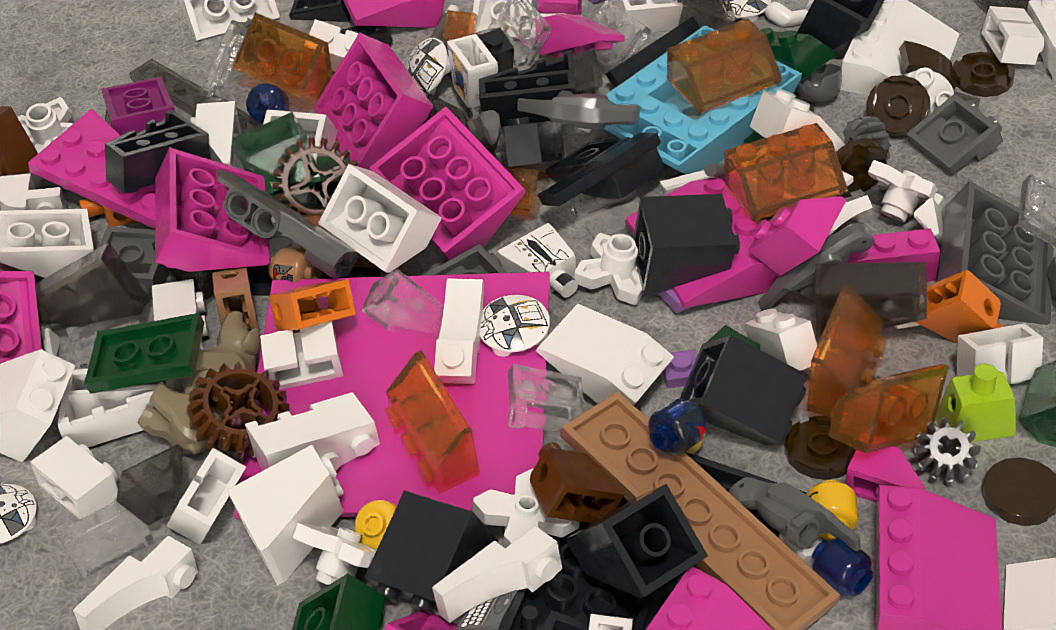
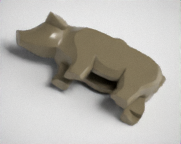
[137,311,261,455]

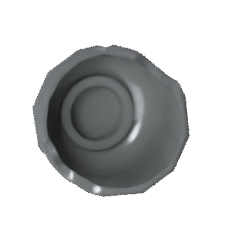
[795,64,842,103]

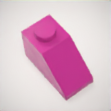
[845,437,925,503]

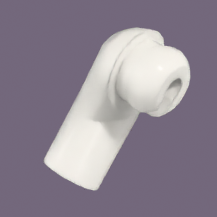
[765,2,808,27]

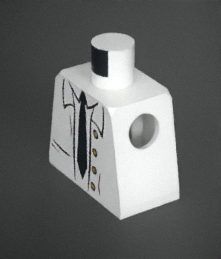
[497,223,578,298]

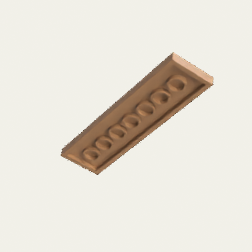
[560,391,841,630]

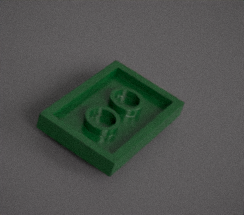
[84,313,205,394]

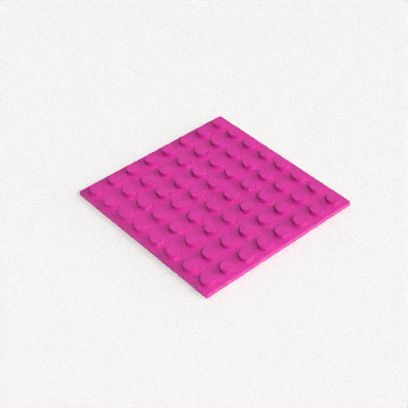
[234,272,550,519]

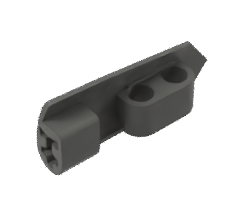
[216,169,365,279]

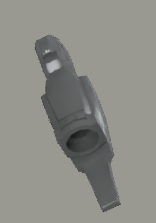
[517,90,641,130]
[465,110,502,158]
[758,223,874,311]
[729,477,861,551]

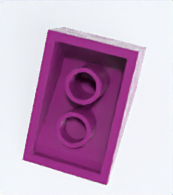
[101,77,175,136]

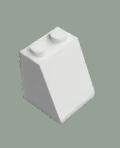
[0,349,75,462]
[227,445,344,585]

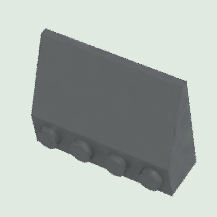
[938,181,1054,325]

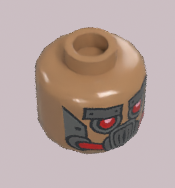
[268,246,322,282]

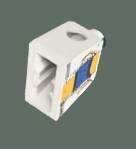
[447,34,498,114]

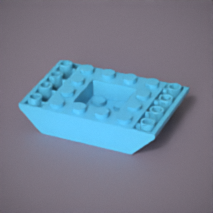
[604,25,802,174]

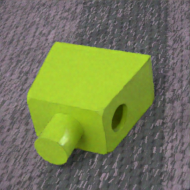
[935,363,1017,442]

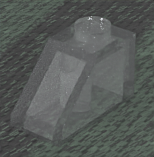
[361,269,444,340]

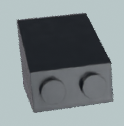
[797,0,885,50]
[633,194,740,296]
[678,335,808,445]
[566,484,708,598]
[365,490,498,614]

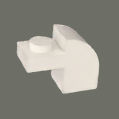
[0,173,67,211]

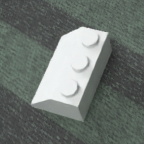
[180,0,280,41]
[318,164,442,273]

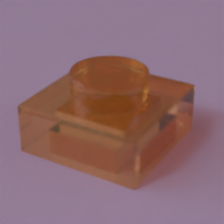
[442,10,478,42]

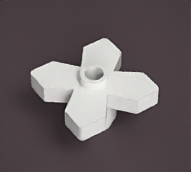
[17,97,74,154]
[868,160,946,223]
[574,233,643,305]
[472,468,580,548]
[292,523,377,585]

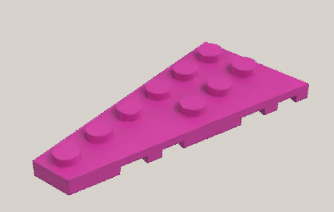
[28,108,155,229]

